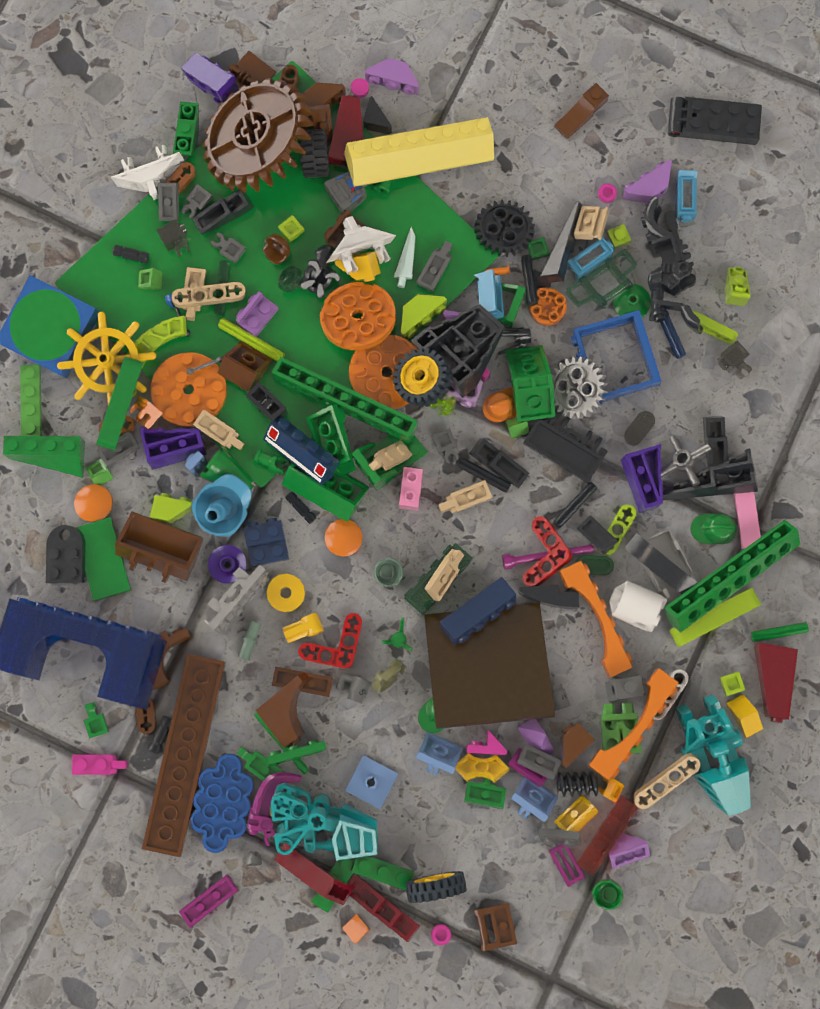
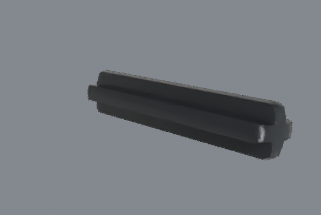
[521,255,537,306]
[458,458,511,493]
[553,482,597,528]

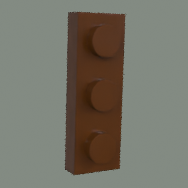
[271,666,333,697]

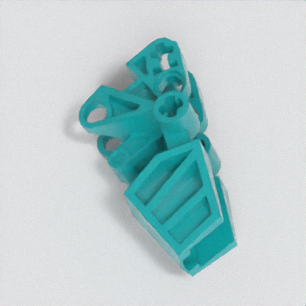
[676,694,751,816]
[271,782,378,860]

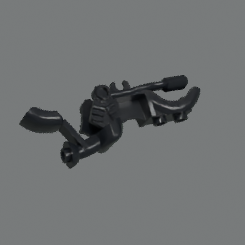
[641,195,703,335]

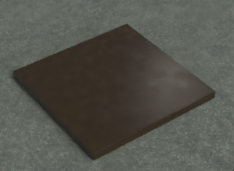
[424,603,555,729]

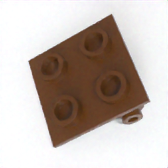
[228,51,277,88]

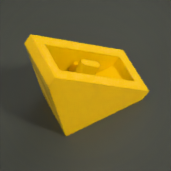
[726,694,763,738]

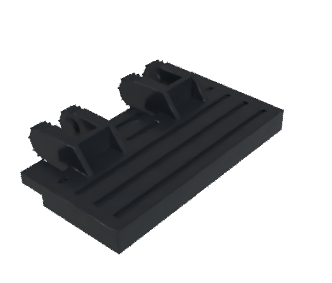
[523,411,608,483]

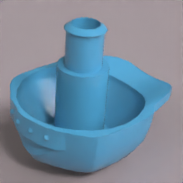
[192,474,252,536]

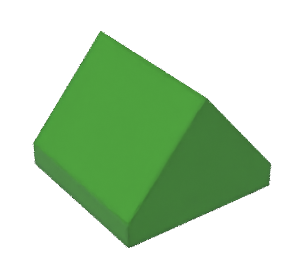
[505,418,529,439]

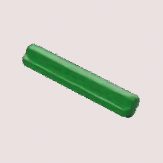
[750,622,809,642]

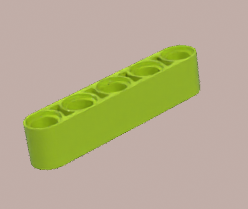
[669,587,762,647]

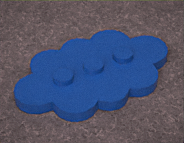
[191,754,254,853]

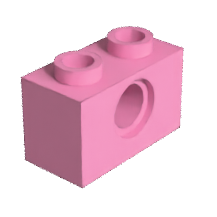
[399,467,423,511]

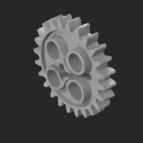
[552,357,608,419]

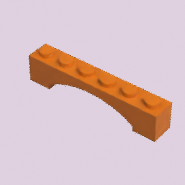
[558,561,633,678]
[587,668,679,780]

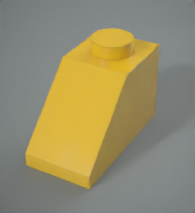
[335,251,381,282]

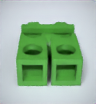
[600,702,642,754]

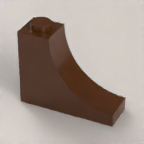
[256,672,310,748]

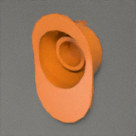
[482,387,516,423]

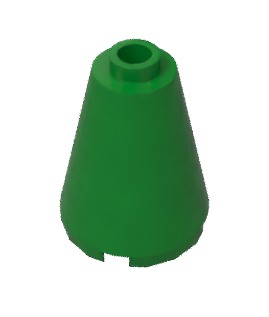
[200,446,254,490]

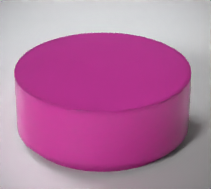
[351,78,369,98]
[598,183,617,203]
[431,924,451,945]

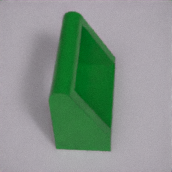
[497,283,526,327]

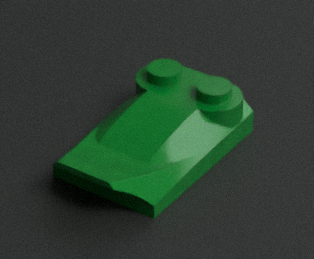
[306,404,356,476]

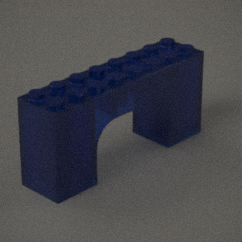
[0,597,167,710]

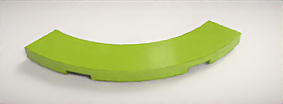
[126,316,187,398]

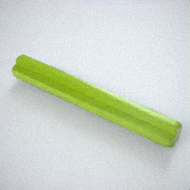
[218,318,285,362]

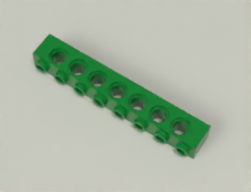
[272,356,418,444]
[664,520,800,633]

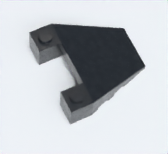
[411,304,505,398]

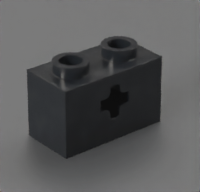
[246,382,288,422]

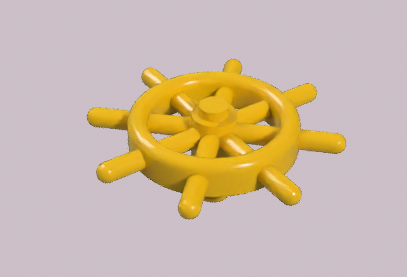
[57,312,156,405]

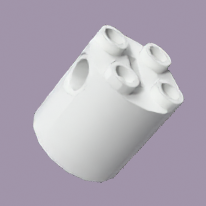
[609,580,667,632]

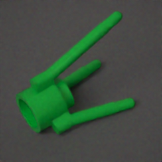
[381,617,413,651]

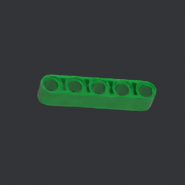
[96,356,144,451]

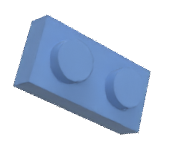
[185,451,208,477]

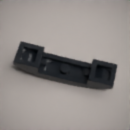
[625,533,698,595]

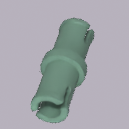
[238,620,262,661]

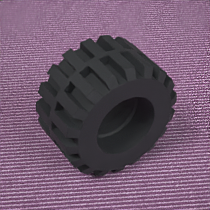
[299,129,329,178]

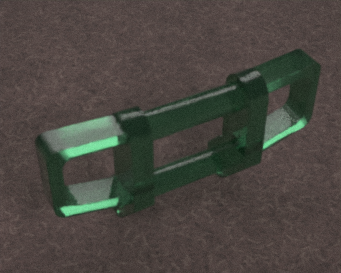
[566,249,637,308]

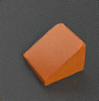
[342,914,370,944]

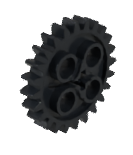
[474,199,535,257]

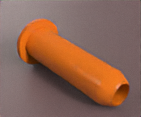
[483,264,510,276]

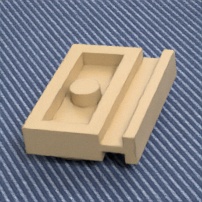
[574,206,609,240]

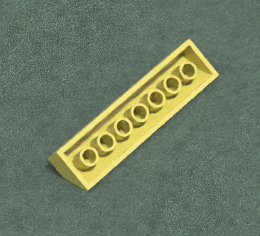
[344,117,494,187]

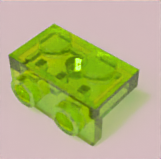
[430,396,456,416]

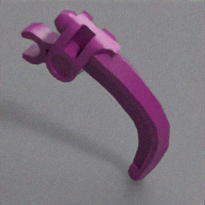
[247,772,302,846]

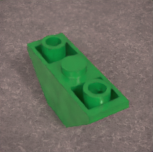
[173,101,199,156]

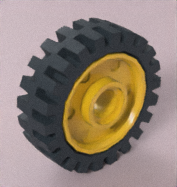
[393,348,452,407]
[405,871,467,903]

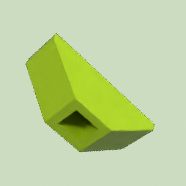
[724,266,751,306]
[401,294,447,339]

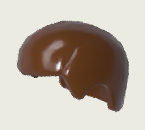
[263,234,290,265]

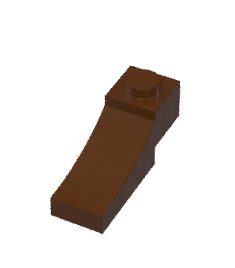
[554,83,609,139]

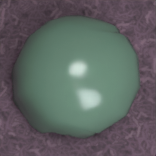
[374,558,404,587]

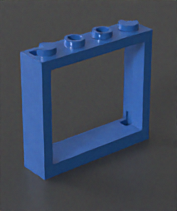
[571,310,661,403]

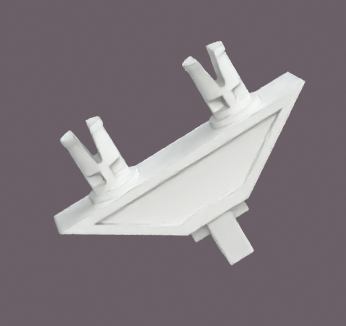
[111,145,185,200]
[326,216,396,274]

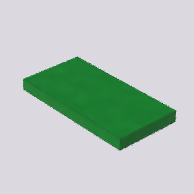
[76,517,132,602]

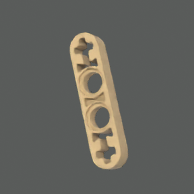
[172,282,246,308]
[634,753,700,809]

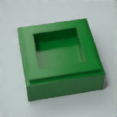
[528,237,549,260]

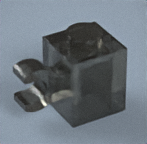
[157,219,190,257]
[717,340,752,379]

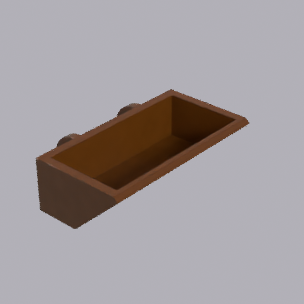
[115,511,204,583]

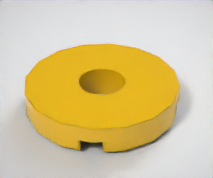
[267,574,305,613]

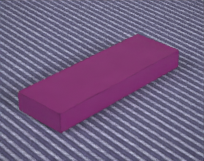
[179,874,239,928]

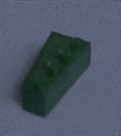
[404,543,473,618]

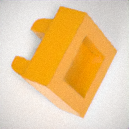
[598,778,625,803]

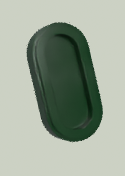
[575,555,614,576]

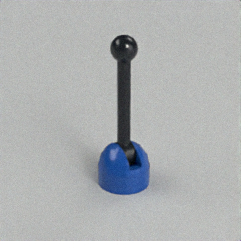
[165,293,191,337]

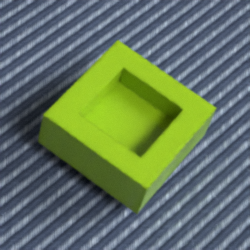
[278,215,305,243]
[606,224,632,249]
[719,671,745,696]

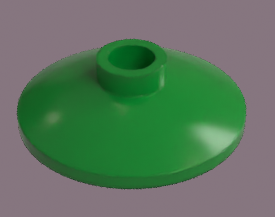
[613,284,651,317]

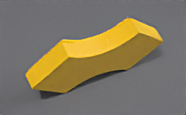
[455,753,510,783]

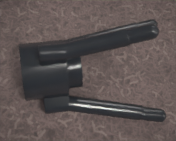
[498,327,531,355]

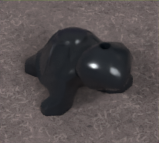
[300,245,340,298]

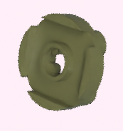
[371,659,407,694]

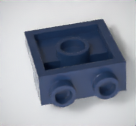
[243,518,290,567]

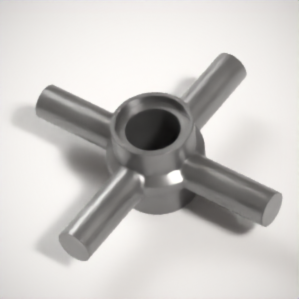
[661,435,712,486]

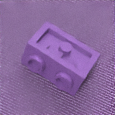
[236,291,279,337]

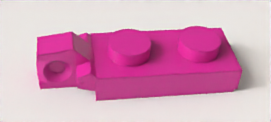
[72,755,128,775]

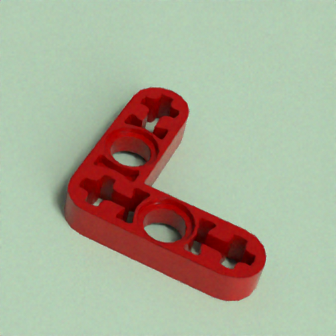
[523,516,572,587]
[298,613,362,669]

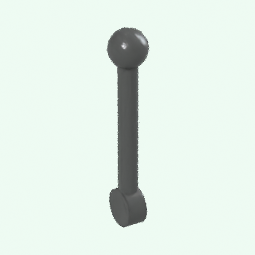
[187,356,223,375]

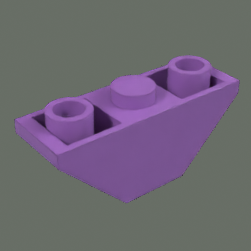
[365,58,419,95]
[622,159,672,203]

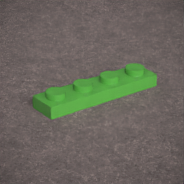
[20,364,42,436]

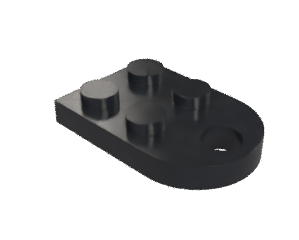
[46,525,85,583]

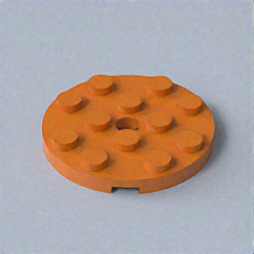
[320,282,396,350]
[349,335,418,410]
[150,352,227,428]

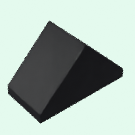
[363,96,392,135]

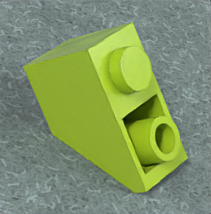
[150,493,193,524]

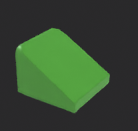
[138,268,162,290]
[86,459,113,485]

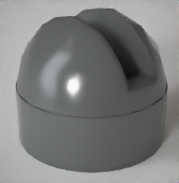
[246,851,262,866]

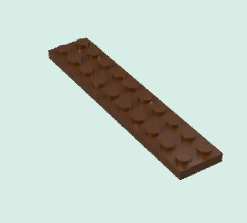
[142,654,226,857]

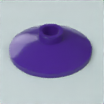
[208,545,247,583]

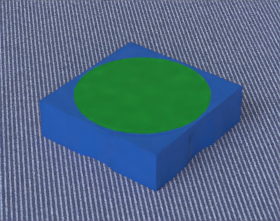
[0,275,100,379]

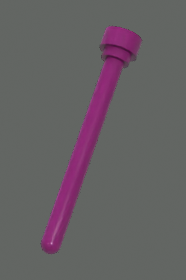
[502,545,594,570]

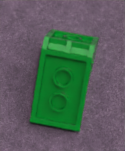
[505,345,555,422]
[352,435,428,491]

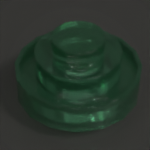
[278,265,302,293]

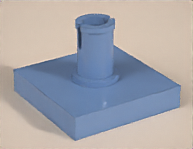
[416,732,463,775]
[345,755,398,809]
[511,777,558,822]

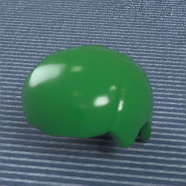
[592,879,624,910]

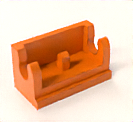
[129,396,163,429]

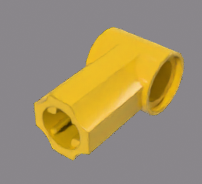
[282,613,324,643]

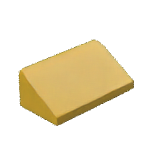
[554,794,598,832]

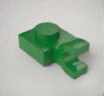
[83,702,109,739]

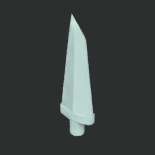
[394,227,416,288]

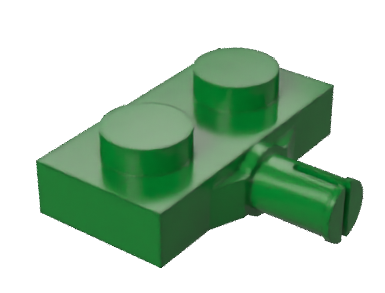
[464,778,507,810]

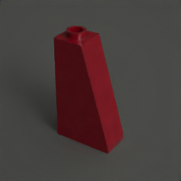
[328,95,364,167]
[754,643,798,723]
[274,843,354,905]

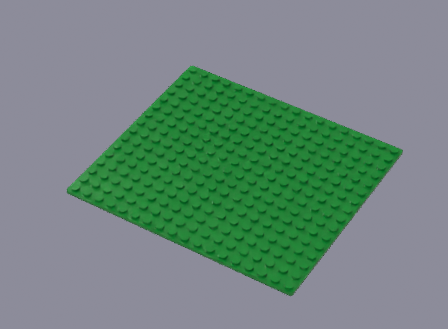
[55,61,498,488]

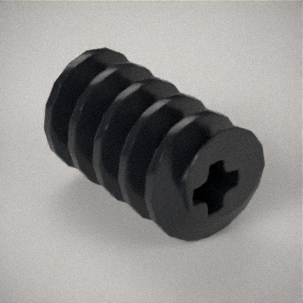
[556,771,598,797]

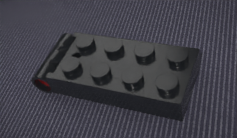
[668,97,762,145]

